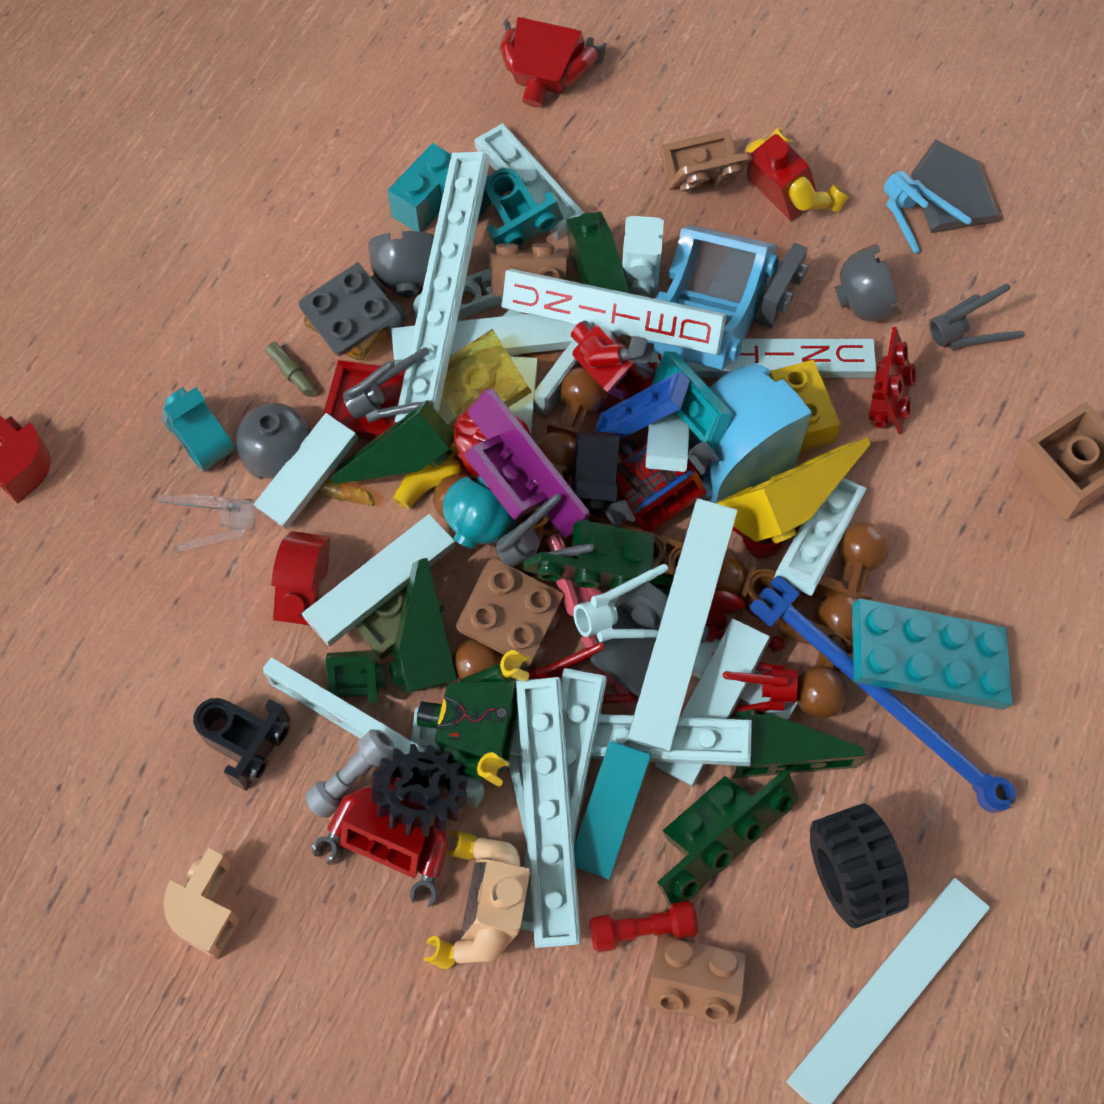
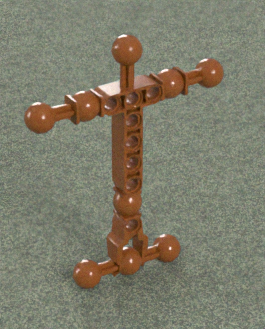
[433,366,889,718]

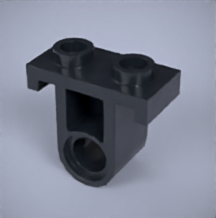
[571,429,619,514]
[193,698,291,791]

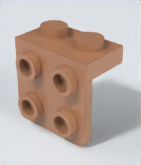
[659,129,752,192]
[456,559,564,671]

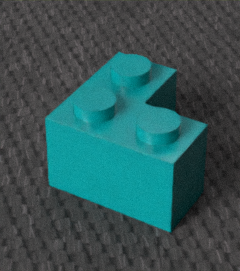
[387,143,491,232]

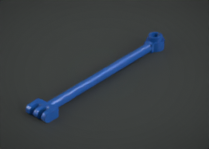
[750,576,1016,813]

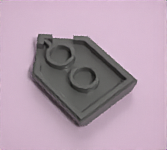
[911,139,1001,233]

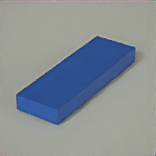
[594,371,690,440]

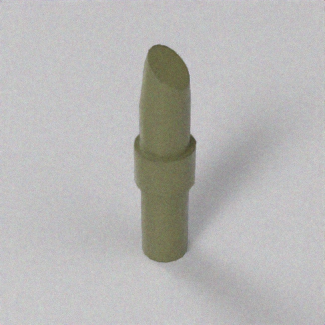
[265,342,318,397]

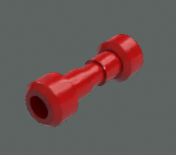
[589,901,699,953]

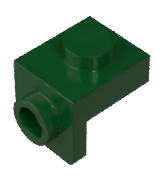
[326,650,386,703]

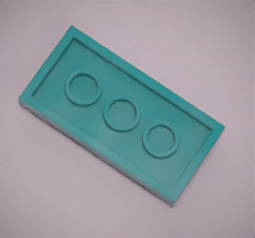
[852,598,1013,710]

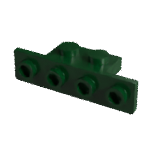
[524,520,673,596]
[657,769,799,906]

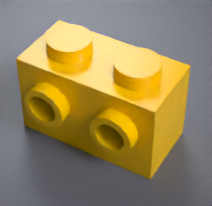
[769,360,841,452]

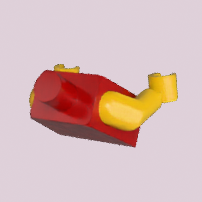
[745,127,850,222]

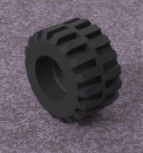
[810,803,909,929]

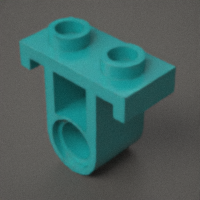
[486,168,564,249]
[161,387,236,472]

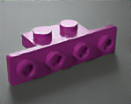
[464,388,590,537]

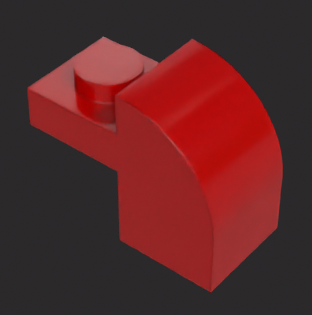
[0,415,51,504]
[271,531,330,626]

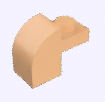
[163,848,240,960]

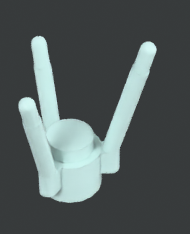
[574,564,668,642]

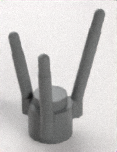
[929,284,1024,351]
[343,347,434,423]
[496,494,594,567]

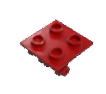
[868,327,916,434]

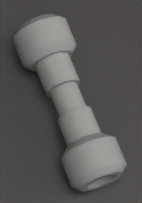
[305,729,395,818]

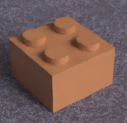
[1014,402,1104,521]

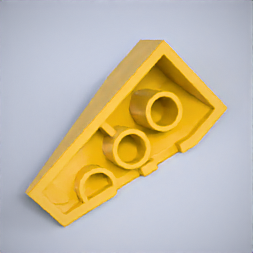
[715,437,871,543]

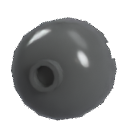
[368,231,434,296]
[835,244,901,322]
[236,403,312,479]

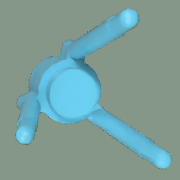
[883,171,972,254]

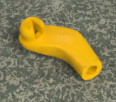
[392,457,464,509]

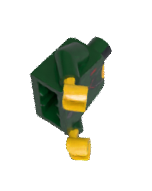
[417,650,530,786]

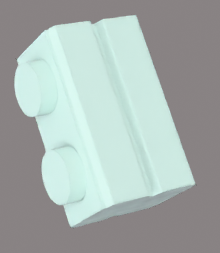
[622,216,664,298]

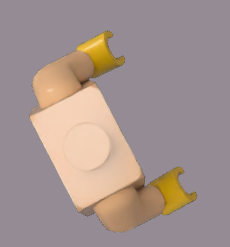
[424,830,530,970]

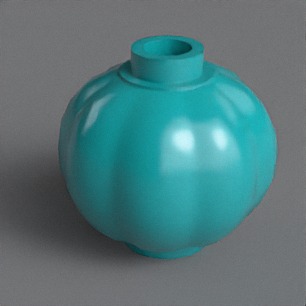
[443,476,518,550]

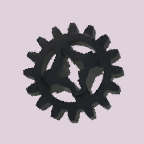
[371,744,468,837]

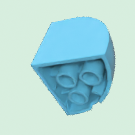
[688,363,812,503]

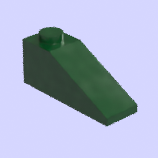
[566,211,630,294]
[330,400,455,484]
[389,558,457,693]
[729,710,865,779]

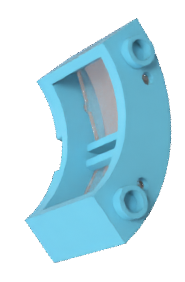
[647,225,779,370]

